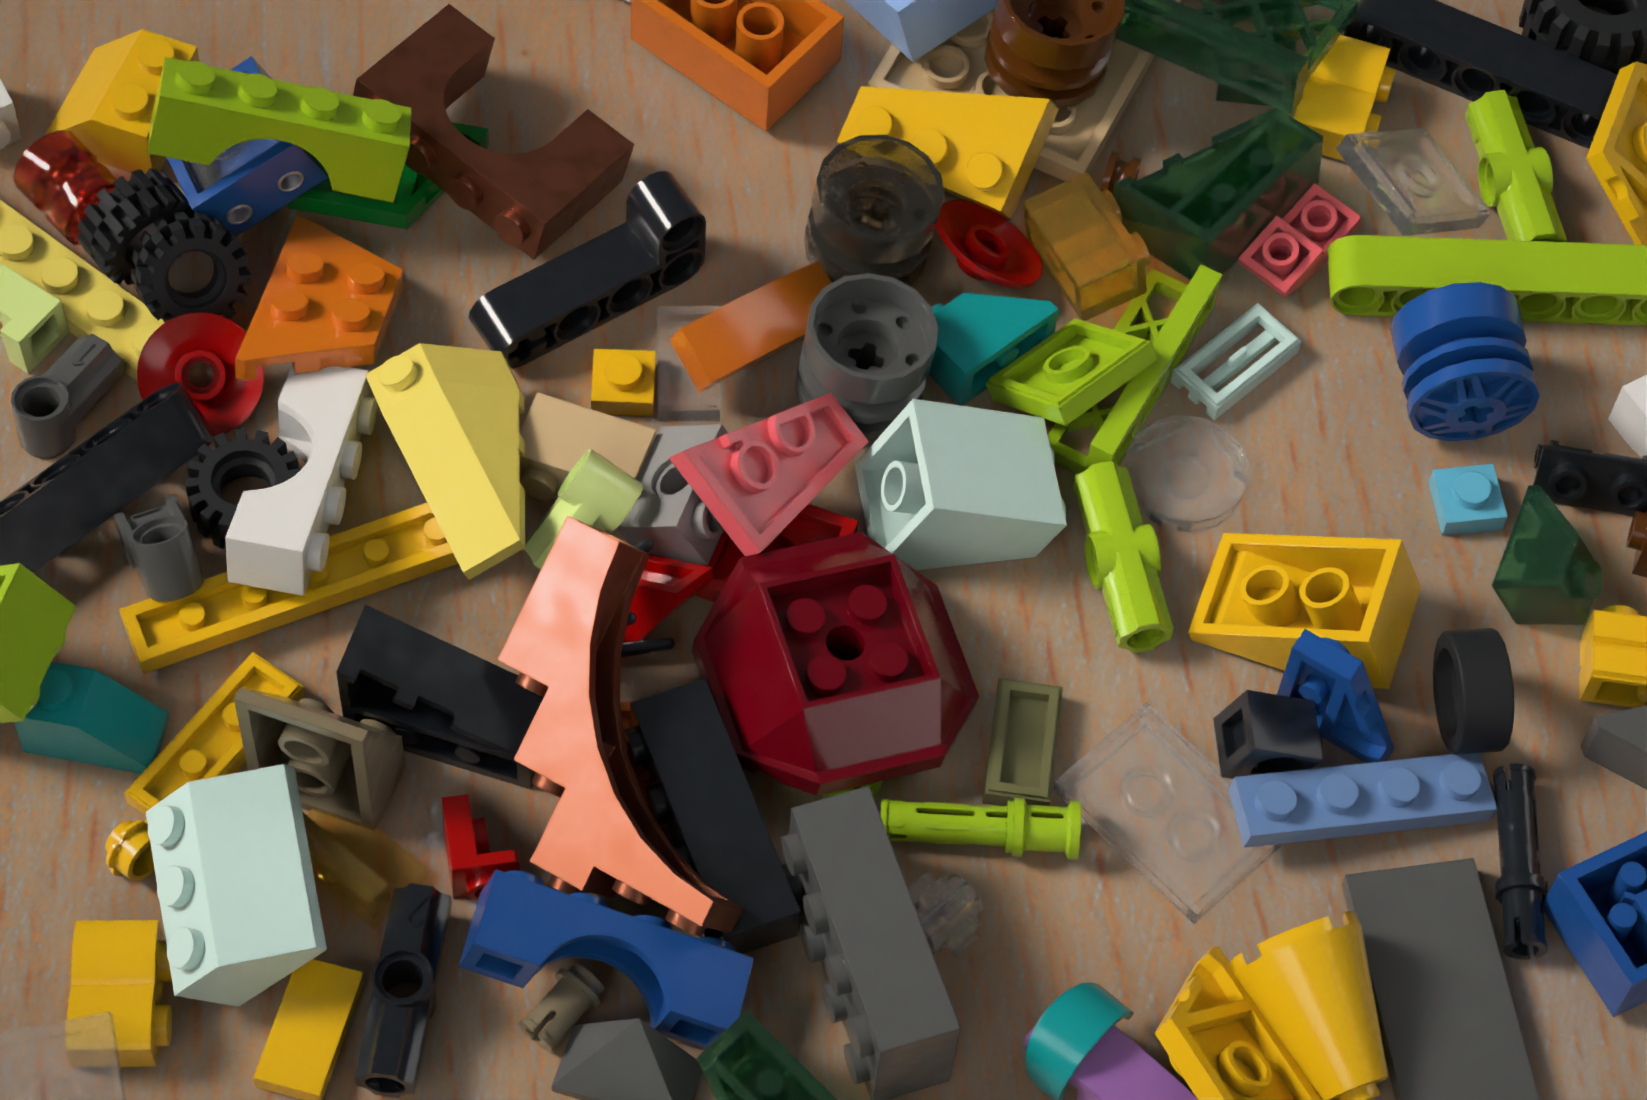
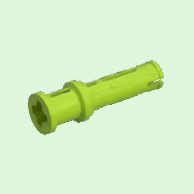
[881,797,1081,860]

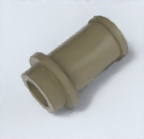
[519,963,605,1053]

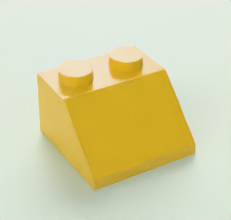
[43,29,200,174]

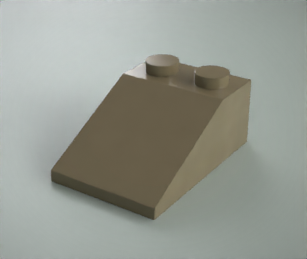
[234,688,405,833]

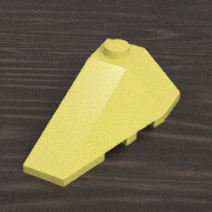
[365,343,525,580]

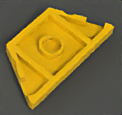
[1586,62,1647,245]
[1154,946,1322,1100]

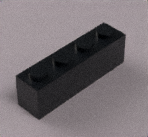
[624,678,801,954]

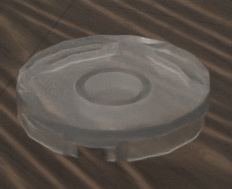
[1124,415,1249,533]

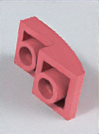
[1238,183,1362,298]

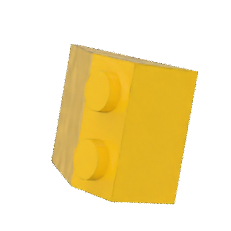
[1188,533,1421,689]

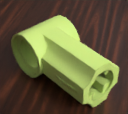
[524,448,644,570]

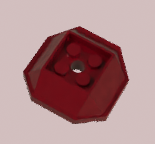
[692,532,980,796]

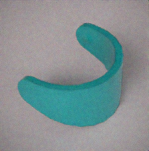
[1025,982,1134,1100]

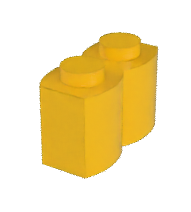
[1287,30,1396,164]
[66,920,172,1067]

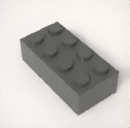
[781,786,960,1100]

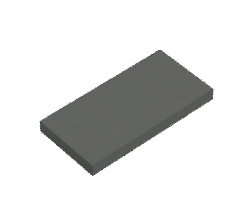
[1342,858,1540,1100]

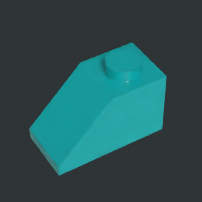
[929,292,1059,406]
[14,661,169,774]

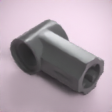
[11,334,125,458]

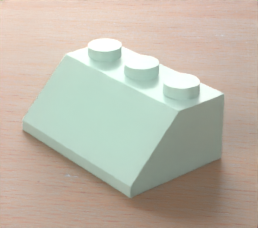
[146,764,327,1007]

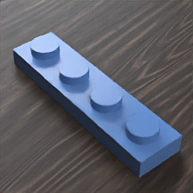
[1228,753,1497,848]

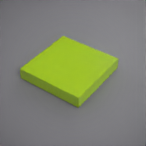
[986,318,1158,426]

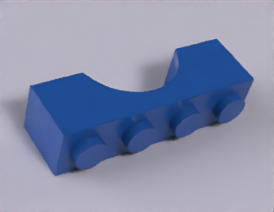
[458,869,754,1054]

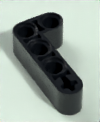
[468,171,706,369]

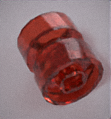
[13,130,118,245]

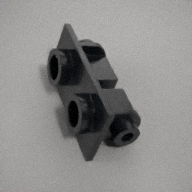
[1530,440,1647,516]

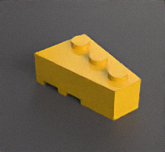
[837,86,1059,219]

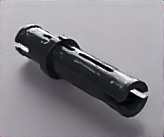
[1493,763,1549,960]

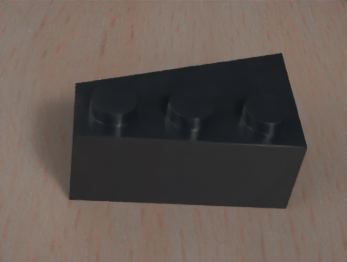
[336,604,544,790]

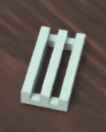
[1170,303,1302,421]

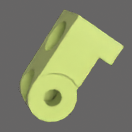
[0,263,70,374]

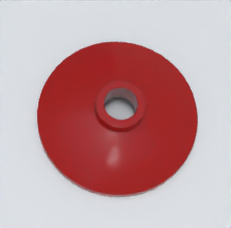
[935,200,1043,289]
[137,312,264,435]

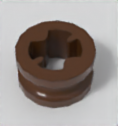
[1098,151,1141,211]

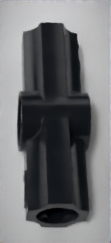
[355,883,452,1098]

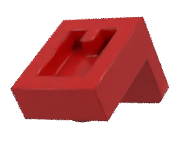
[441,794,520,901]

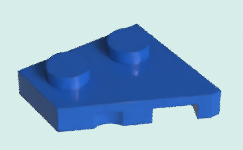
[1277,629,1394,763]

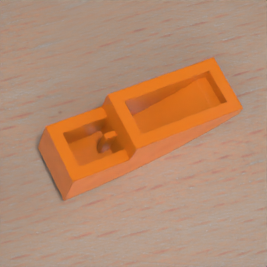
[669,261,831,393]

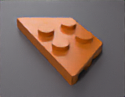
[235,216,403,380]

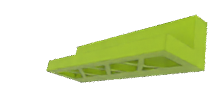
[1048,264,1223,474]

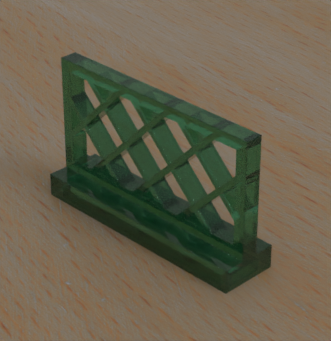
[1117,0,1359,114]

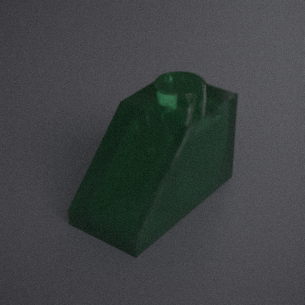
[1492,485,1603,625]

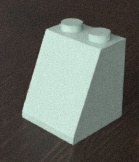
[855,399,1067,570]

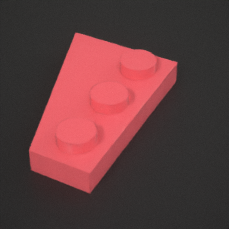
[669,392,869,556]

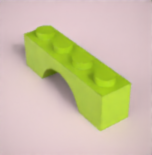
[147,57,411,203]

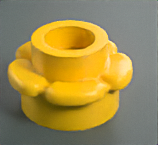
[105,820,155,882]

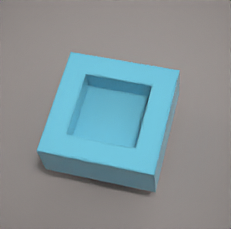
[1428,464,1507,536]

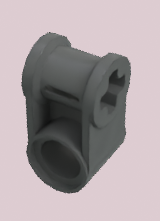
[113,494,204,601]

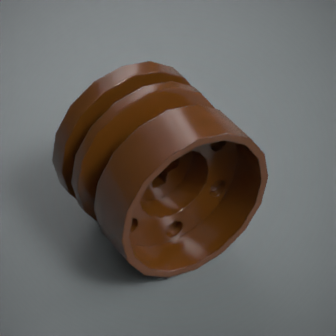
[984,0,1125,108]

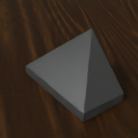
[552,1018,704,1100]

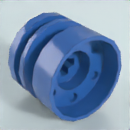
[1390,282,1540,441]

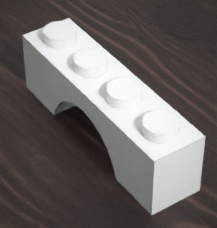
[225,363,378,596]

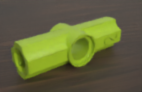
[1465,90,1567,242]
[1073,461,1174,654]

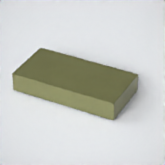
[983,678,1063,806]

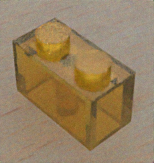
[1023,172,1151,321]

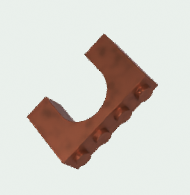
[353,4,635,260]

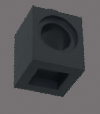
[1213,690,1323,779]

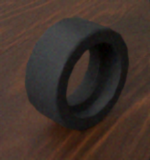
[1433,628,1515,755]

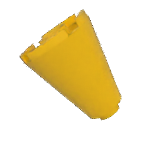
[1230,910,1388,1100]

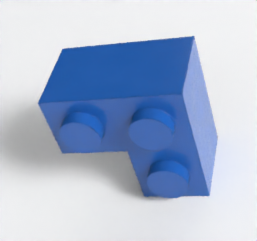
[1543,831,1647,1017]

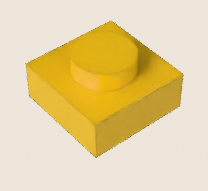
[591,349,656,416]

